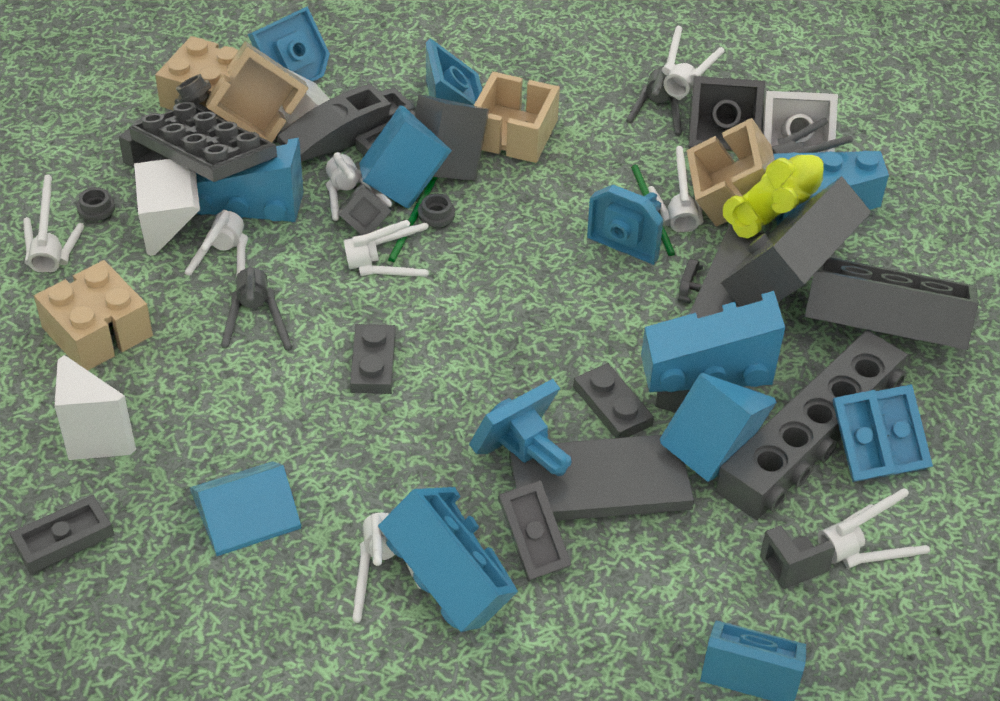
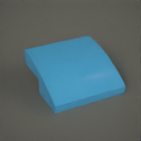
[832,384,933,482]

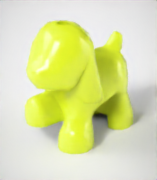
[723,155,824,238]

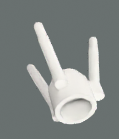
[662,26,724,100]
[648,146,704,232]
[326,152,392,221]
[23,174,84,272]
[185,210,249,276]
[344,220,429,277]
[818,488,930,569]
[352,512,421,623]

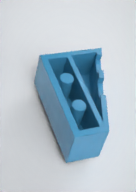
[196,138,304,222]
[773,151,889,226]
[641,291,785,392]
[378,487,518,632]

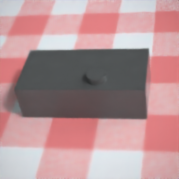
[721,176,871,307]
[805,257,979,350]

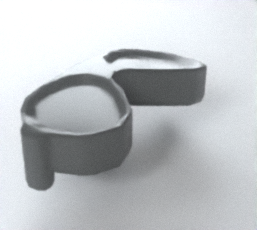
[677,258,703,303]

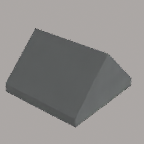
[688,76,765,150]
[415,94,489,181]

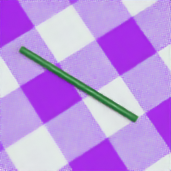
[631,164,675,256]
[388,177,438,262]

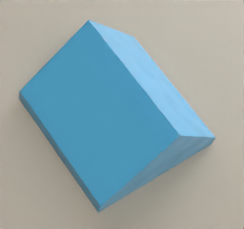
[426,38,482,105]
[359,105,452,208]
[660,373,777,482]
[190,461,301,556]
[700,620,806,701]

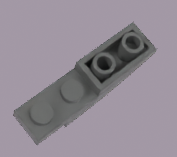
[277,83,416,161]

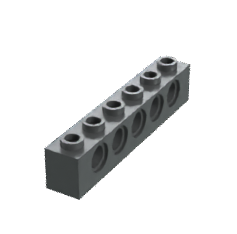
[715,330,908,520]

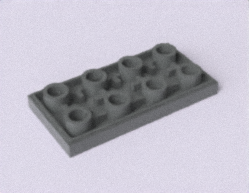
[129,102,277,182]
[509,435,694,521]

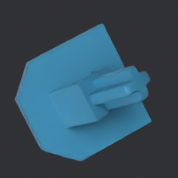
[248,6,330,82]
[587,185,663,265]
[469,379,572,476]

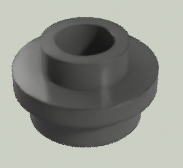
[176,74,212,105]
[76,187,115,221]
[418,193,455,227]

